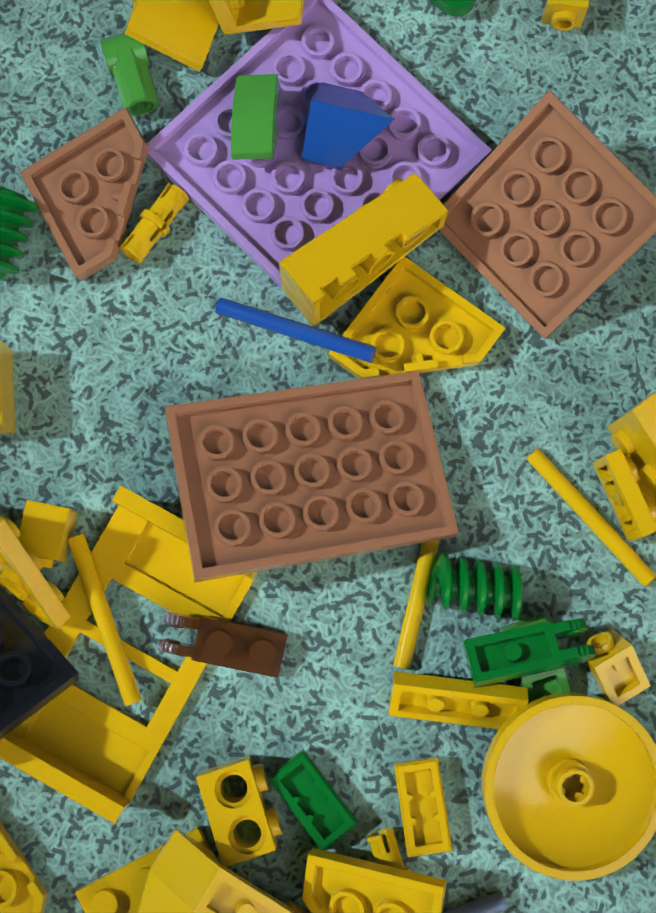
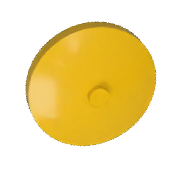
[481,692,656,881]

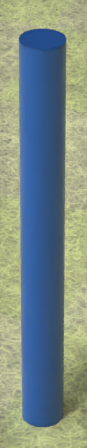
[215,297,376,363]

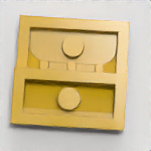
[124,0,219,72]

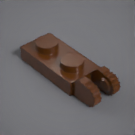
[157,612,288,678]

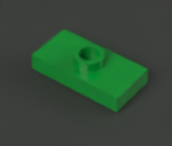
[268,748,358,851]

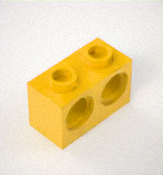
[196,755,283,867]

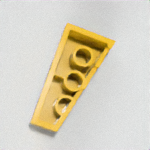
[279,173,448,327]

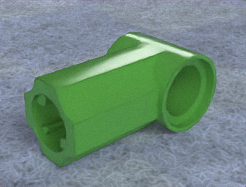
[100,33,159,116]

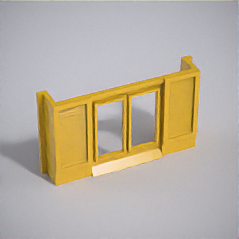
[0,485,258,824]

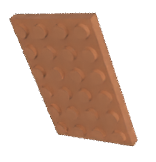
[165,371,459,583]

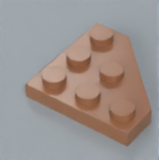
[20,108,149,281]

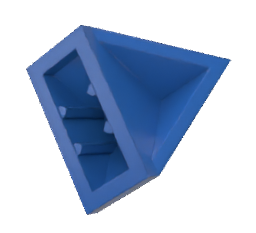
[302,82,395,170]

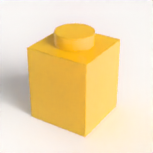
[17,500,78,569]

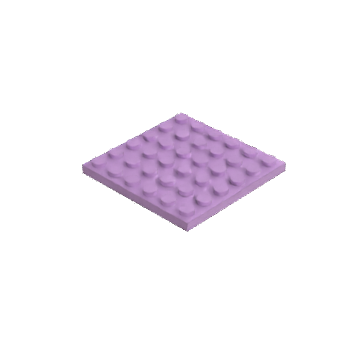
[147,0,492,289]

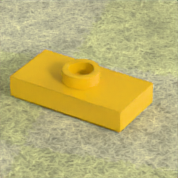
[393,756,453,857]

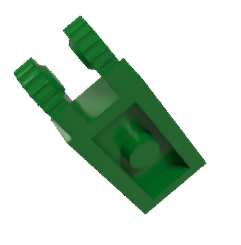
[463,618,596,688]

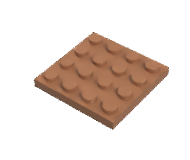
[439,90,656,339]

